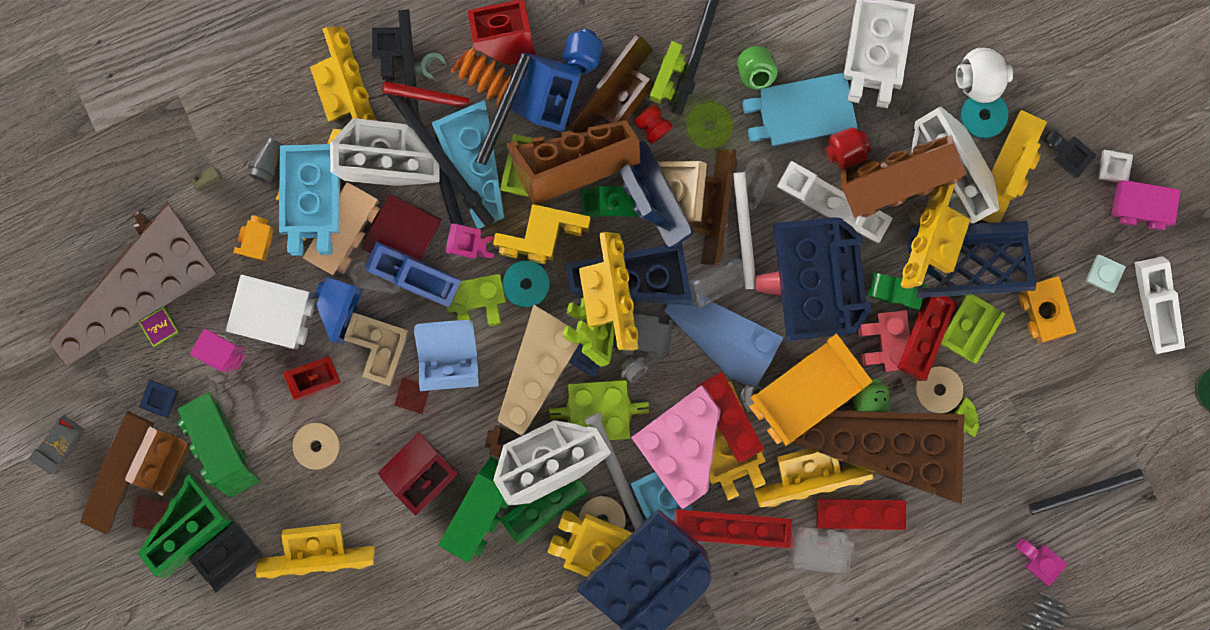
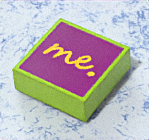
[138,307,180,347]

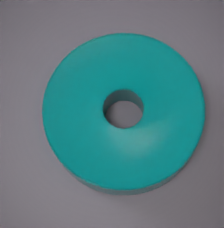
[960,97,1008,139]
[503,261,550,308]

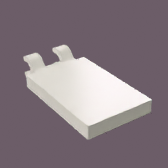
[843,0,915,109]

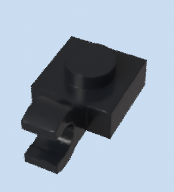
[372,27,402,80]
[1042,130,1097,178]

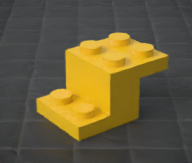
[493,204,591,265]

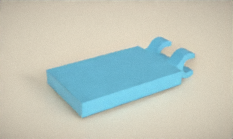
[742,73,858,147]
[279,144,340,256]

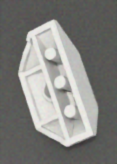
[911,107,999,223]
[330,118,439,186]
[493,420,611,505]

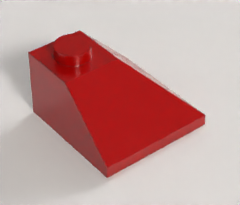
[467,0,535,65]

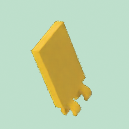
[709,381,766,500]
[547,510,632,577]

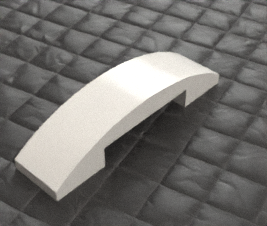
[777,161,893,244]

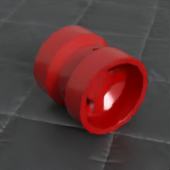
[633,104,674,145]

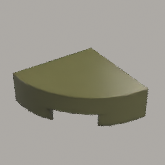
[192,166,223,191]

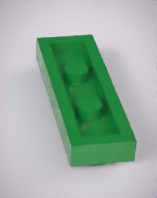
[500,479,589,545]

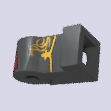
[28,415,84,474]

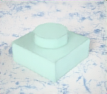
[1085,254,1126,294]

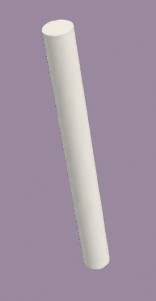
[733,172,756,289]

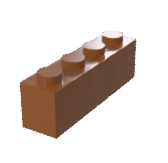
[507,120,640,205]
[840,135,967,218]

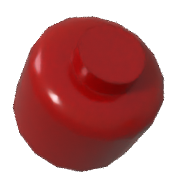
[825,127,871,170]

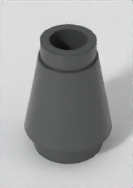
[248,138,283,184]

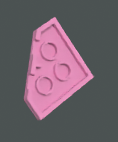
[631,385,721,510]

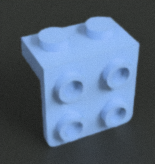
[414,320,479,391]

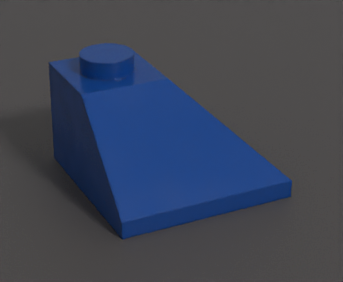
[314,277,363,345]

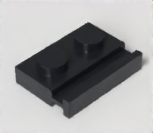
[189,522,263,593]

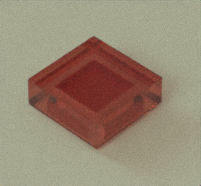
[394,378,430,414]
[132,497,169,530]

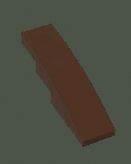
[80,411,154,534]

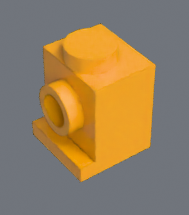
[233,215,275,262]

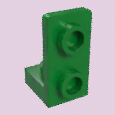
[581,186,639,219]

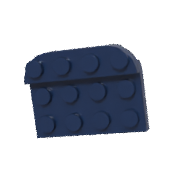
[773,217,871,341]
[577,509,711,630]

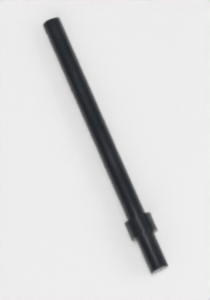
[671,0,719,116]
[386,81,495,227]

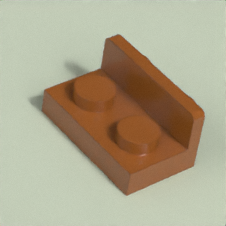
[125,426,191,497]

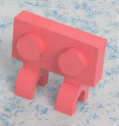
[857,310,910,372]

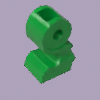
[867,273,926,312]

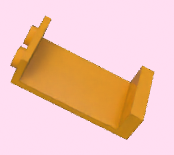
[749,333,873,446]

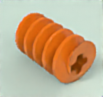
[451,47,512,107]

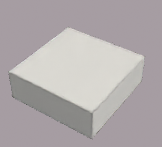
[1098,150,1133,183]

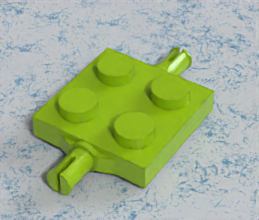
[549,380,649,440]

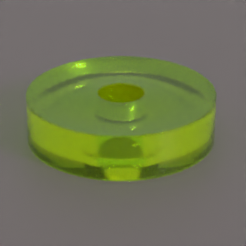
[686,102,733,149]

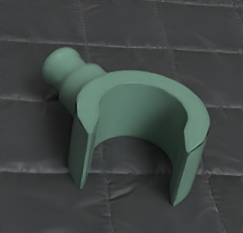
[415,53,450,81]

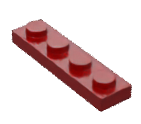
[674,509,792,548]

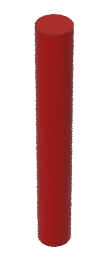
[382,81,470,108]

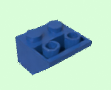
[510,52,581,132]

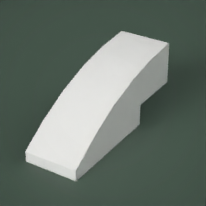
[1134,256,1185,354]

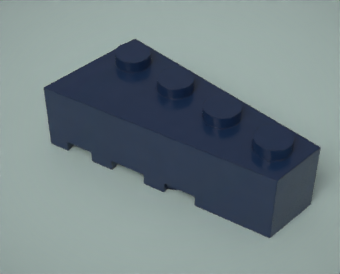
[565,243,692,306]

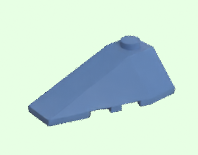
[664,292,783,386]

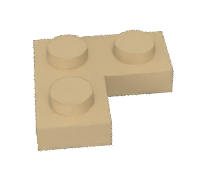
[344,312,409,386]

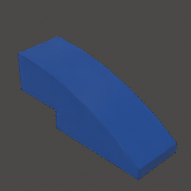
[365,241,461,307]

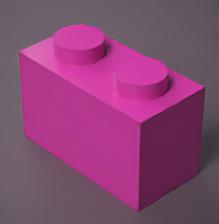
[1111,180,1181,231]

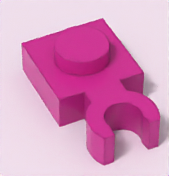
[445,224,495,259]

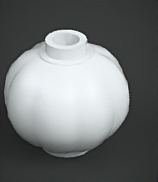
[956,48,1013,103]

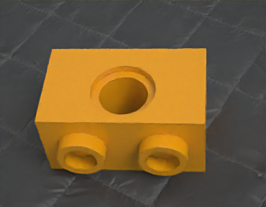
[1018,276,1077,343]

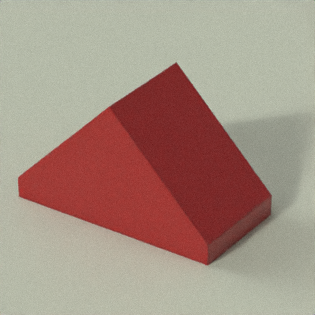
[283,356,341,401]

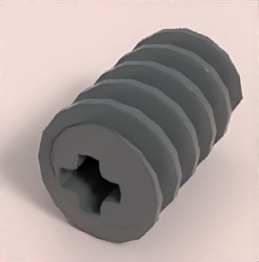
[1022,592,1071,630]

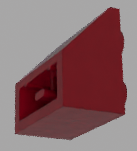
[377,432,460,516]

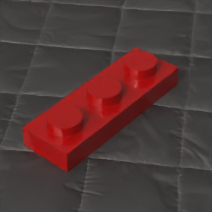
[897,296,957,381]
[696,372,765,464]
[817,499,906,530]

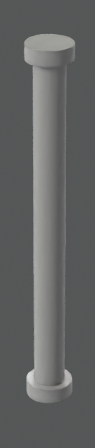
[584,412,644,530]

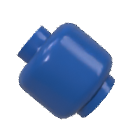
[562,29,603,74]

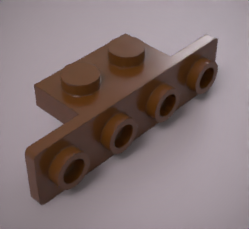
[567,34,655,133]
[688,149,737,265]

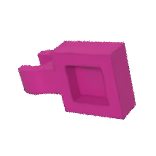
[1015,538,1068,587]

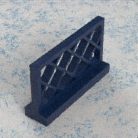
[907,221,1036,298]

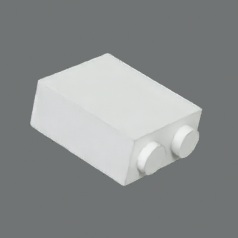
[226,275,315,350]

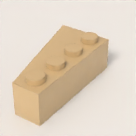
[497,305,580,436]

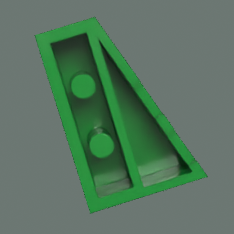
[177,392,261,498]
[438,456,509,563]
[138,474,233,579]

